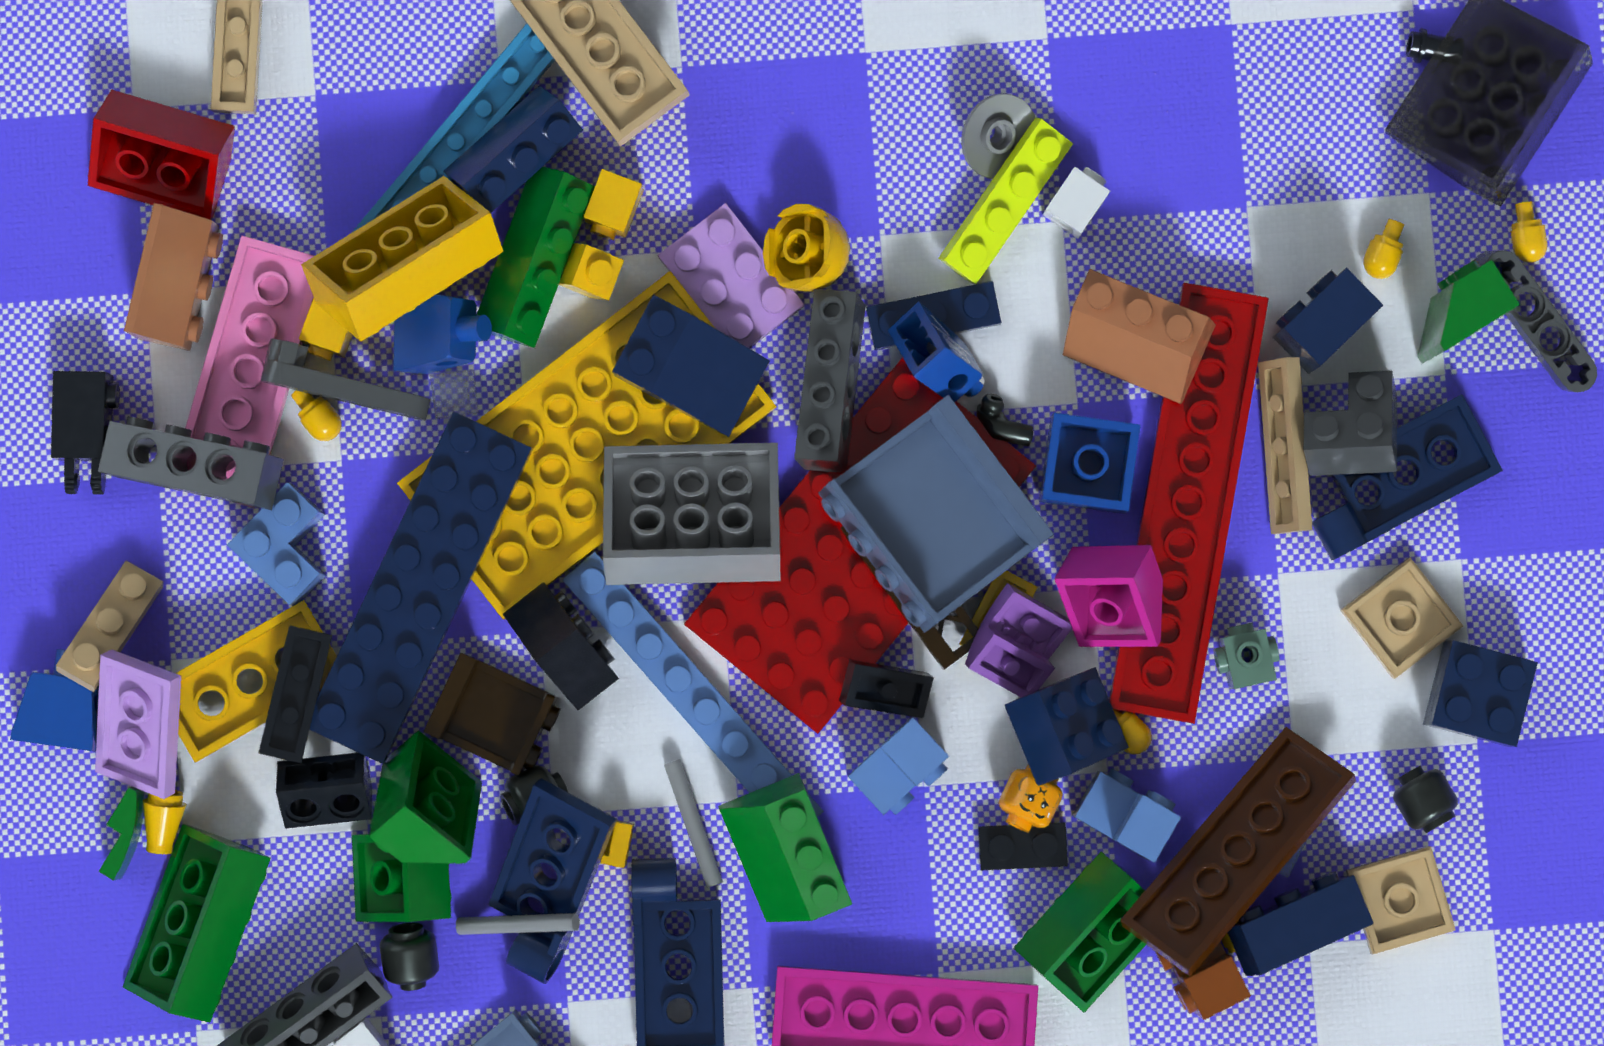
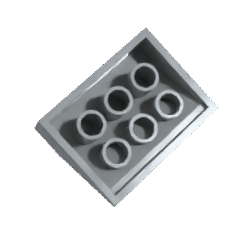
[603,443,781,585]

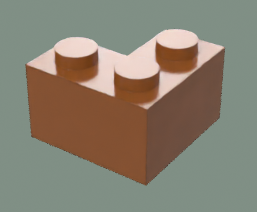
[1154,942,1251,1020]

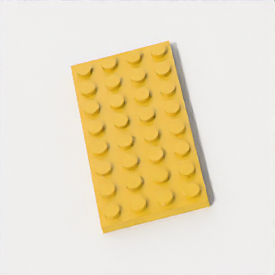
[397,271,777,620]

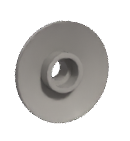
[961,93,1036,179]

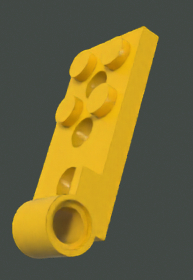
[176,600,337,763]

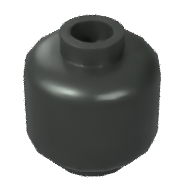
[500,765,568,826]
[1393,765,1458,833]
[379,923,439,991]

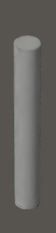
[664,759,723,888]
[456,913,580,935]

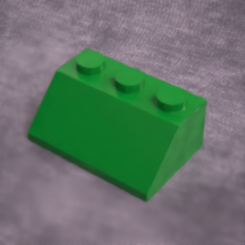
[1417,259,1520,364]
[369,730,482,864]
[718,773,852,922]
[1013,851,1147,1013]

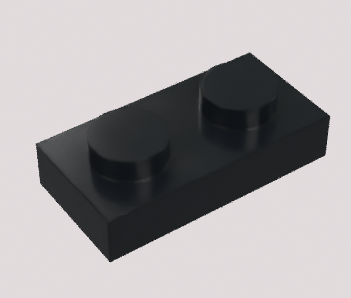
[839,660,934,718]
[978,822,1068,871]

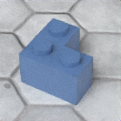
[227,482,327,606]
[848,717,949,815]
[1072,768,1181,863]

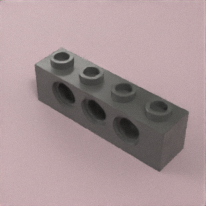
[794,289,866,473]
[98,416,284,510]
[217,943,392,1046]

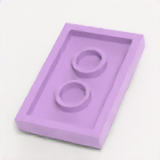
[658,203,805,349]
[95,649,181,799]

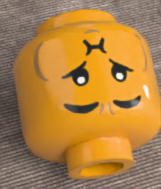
[998,764,1063,833]

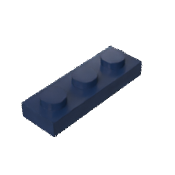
[866,281,1002,350]

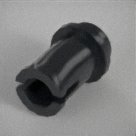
[1406,28,1464,66]

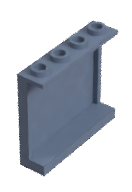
[818,395,1054,633]

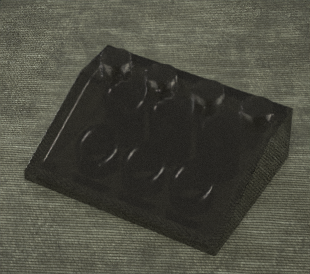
[1384,0,1593,207]

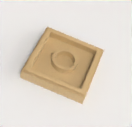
[1340,557,1463,679]
[1346,846,1456,955]

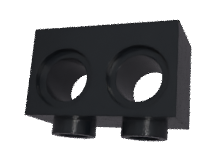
[276,752,372,829]

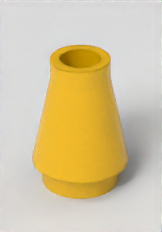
[143,790,187,854]

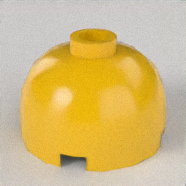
[763,204,850,292]

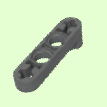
[1475,250,1597,392]
[260,338,431,421]

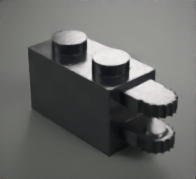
[51,371,120,494]

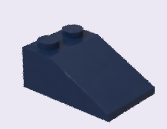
[612,294,770,437]

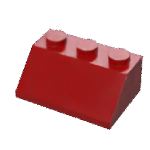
[88,89,235,220]

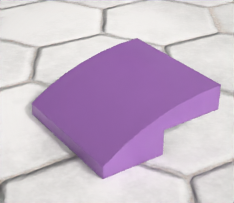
[965,583,1072,697]

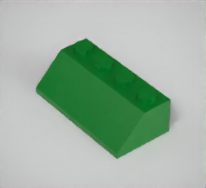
[122,824,271,1023]

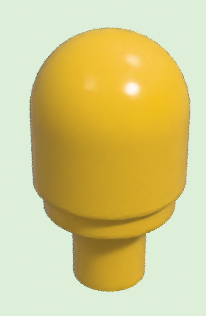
[1510,201,1548,263]
[1363,219,1405,279]
[291,390,342,441]
[1113,709,1152,755]

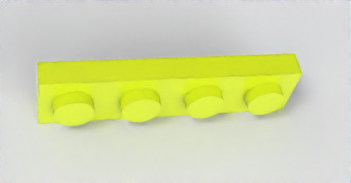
[938,118,1073,284]

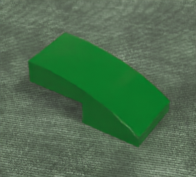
[98,787,145,881]

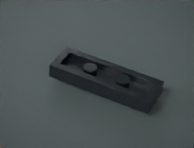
[258,625,332,763]

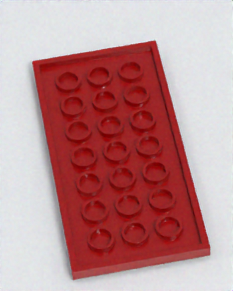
[684,357,1036,734]

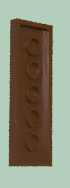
[1120,727,1356,977]

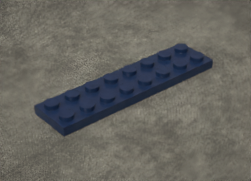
[310,411,533,764]

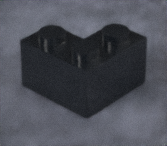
[503,582,619,710]

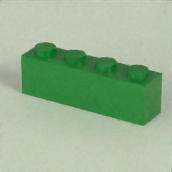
[476,167,595,348]

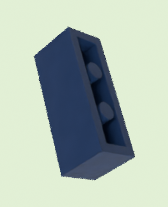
[443,86,583,213]
[1228,871,1374,976]

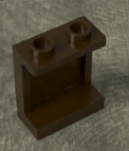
[423,653,561,776]

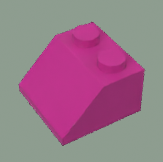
[1054,545,1163,647]

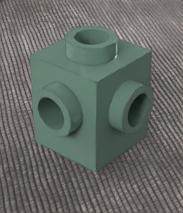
[1213,622,1279,689]

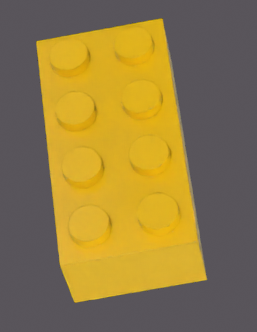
[301,176,504,342]

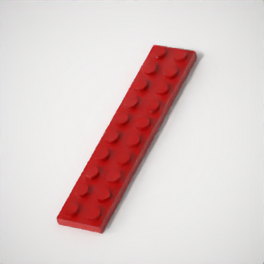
[1109,283,1269,724]

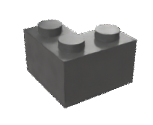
[1304,370,1397,476]

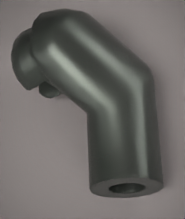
[977,394,1033,447]

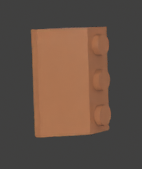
[124,203,223,351]
[1062,269,1216,404]

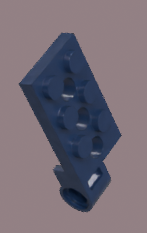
[1312,394,1503,561]
[488,778,617,984]
[631,858,725,1046]

